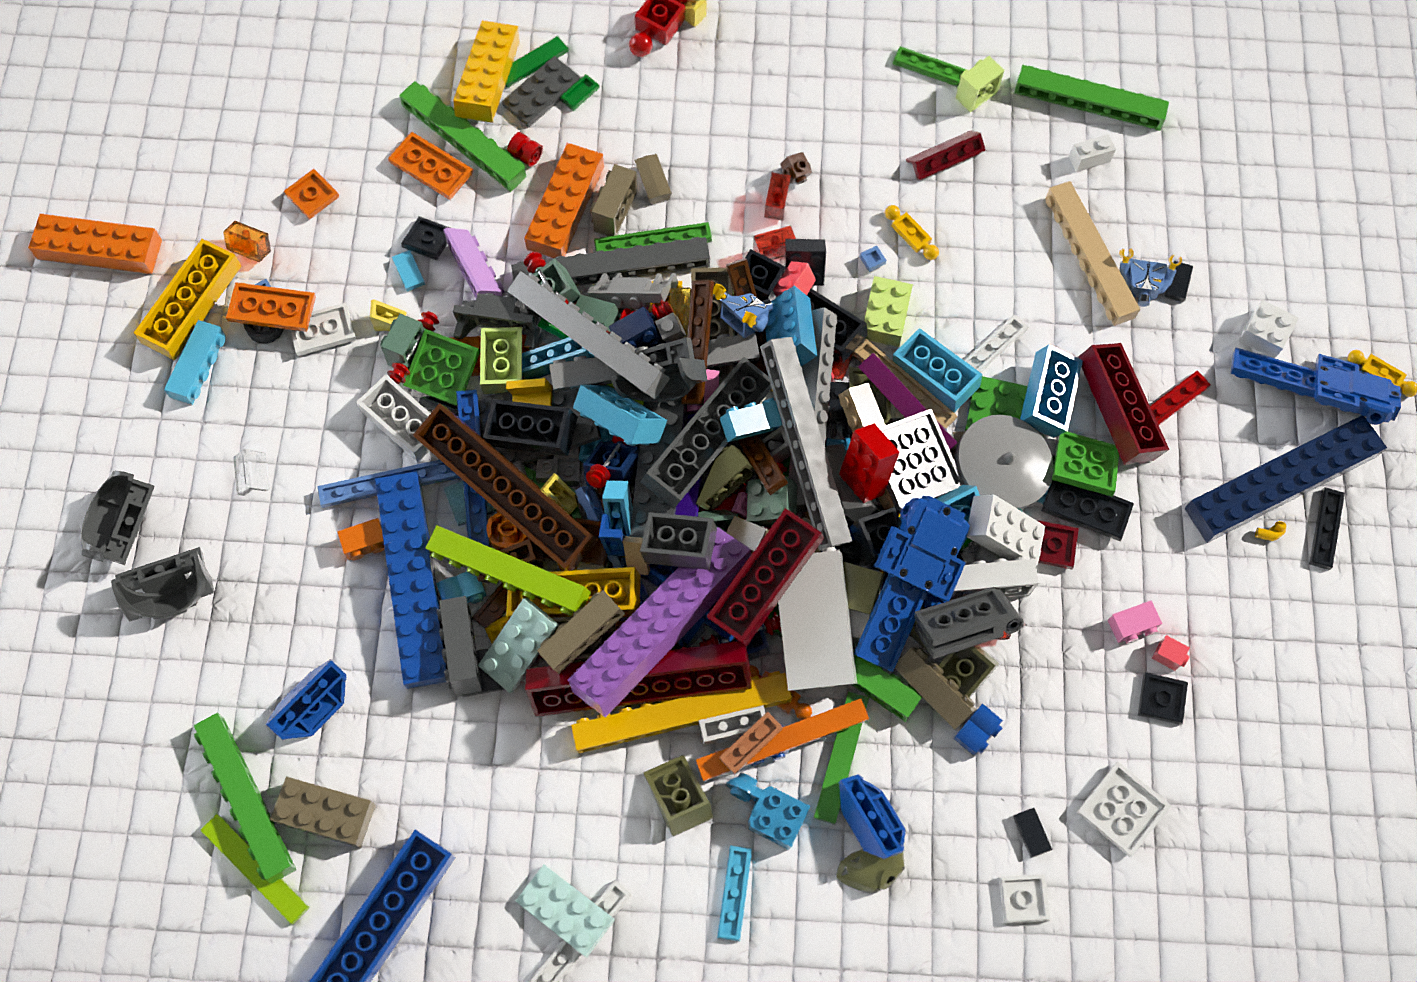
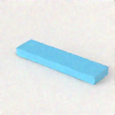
[717,846,752,942]

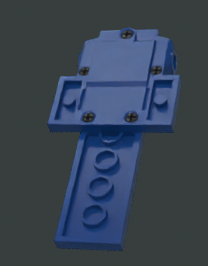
[1231,347,1401,425]
[854,495,970,672]

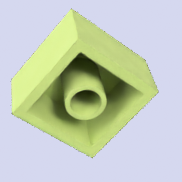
[956,56,1005,113]

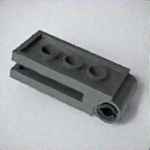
[914,587,1024,659]

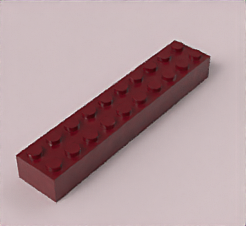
[525,641,752,717]

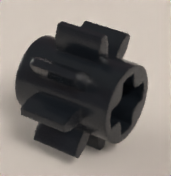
[837,540,861,564]

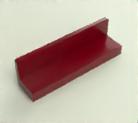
[906,130,986,180]

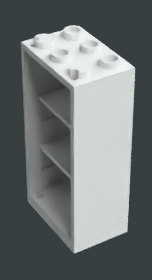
[778,547,857,691]

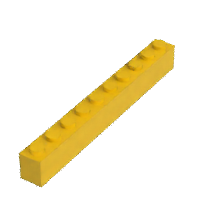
[571,671,792,754]

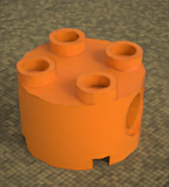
[486,511,528,551]

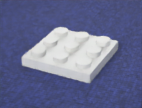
[1076,762,1171,857]

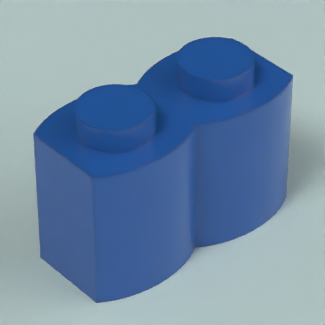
[953,703,1003,756]

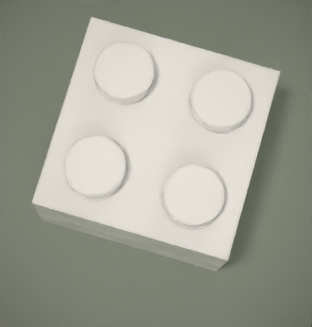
[1238,300,1299,358]

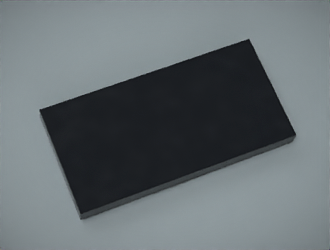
[1041,480,1134,541]

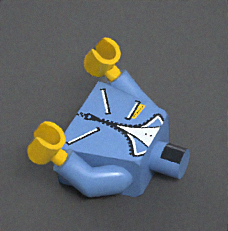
[1119,248,1182,307]
[713,283,773,338]

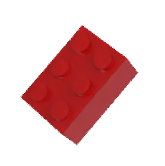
[839,423,900,503]

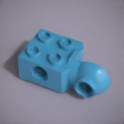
[725,773,810,850]

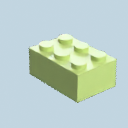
[864,276,913,347]

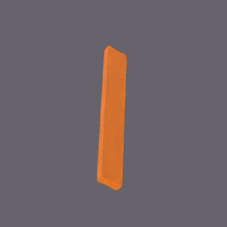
[696,699,869,782]

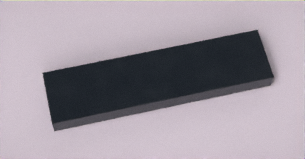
[1309,487,1345,570]

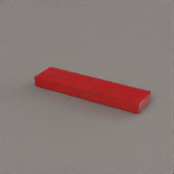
[1150,370,1211,425]

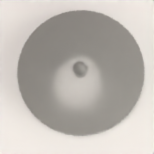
[955,415,1053,510]

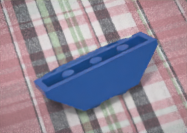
[266,659,346,740]
[839,774,906,859]

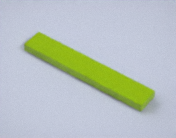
[200,814,310,925]

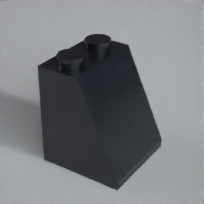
[745,249,786,301]

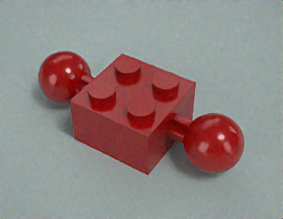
[629,0,688,57]

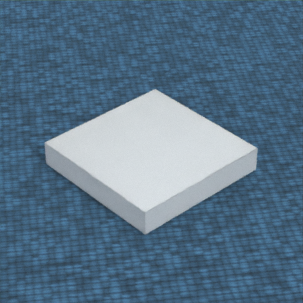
[999,874,1051,924]

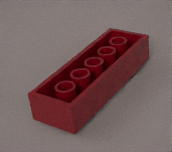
[1077,343,1170,465]
[707,508,824,646]

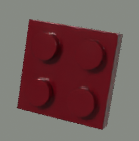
[1037,520,1079,570]

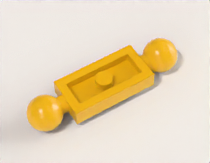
[885,205,939,260]
[1347,349,1417,397]

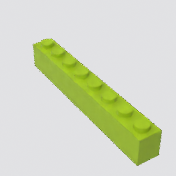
[425,525,591,616]

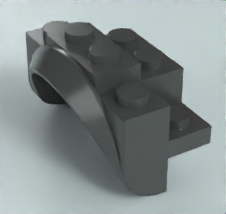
[453,293,542,349]
[611,337,708,402]
[81,471,155,565]
[111,547,214,622]

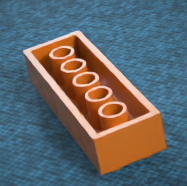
[524,143,604,258]
[28,213,162,274]

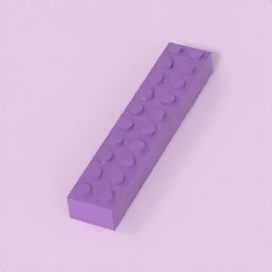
[568,527,752,717]

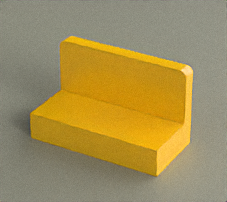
[506,378,553,406]

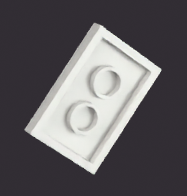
[290,302,357,356]

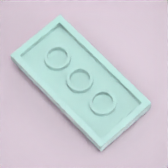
[478,598,559,693]
[515,864,615,958]

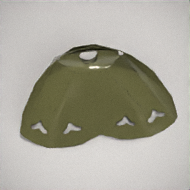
[836,849,905,892]

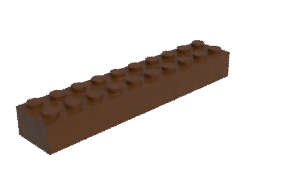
[412,403,599,571]

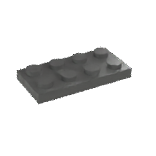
[502,56,581,127]

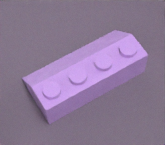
[444,228,504,298]

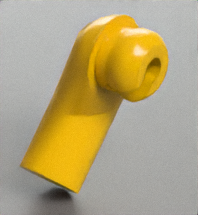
[1255,521,1287,541]

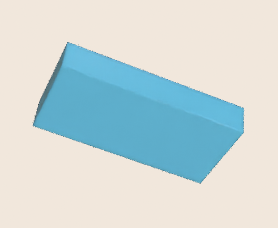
[392,250,425,292]

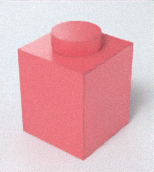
[1152,635,1190,671]

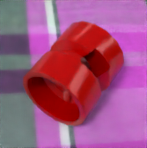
[507,132,543,167]

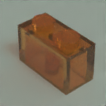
[223,221,271,263]

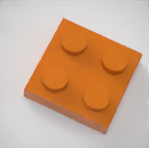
[284,169,340,220]

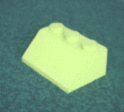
[480,327,522,394]

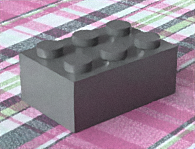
[640,512,717,570]

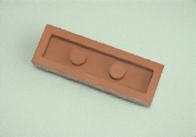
[719,712,783,775]

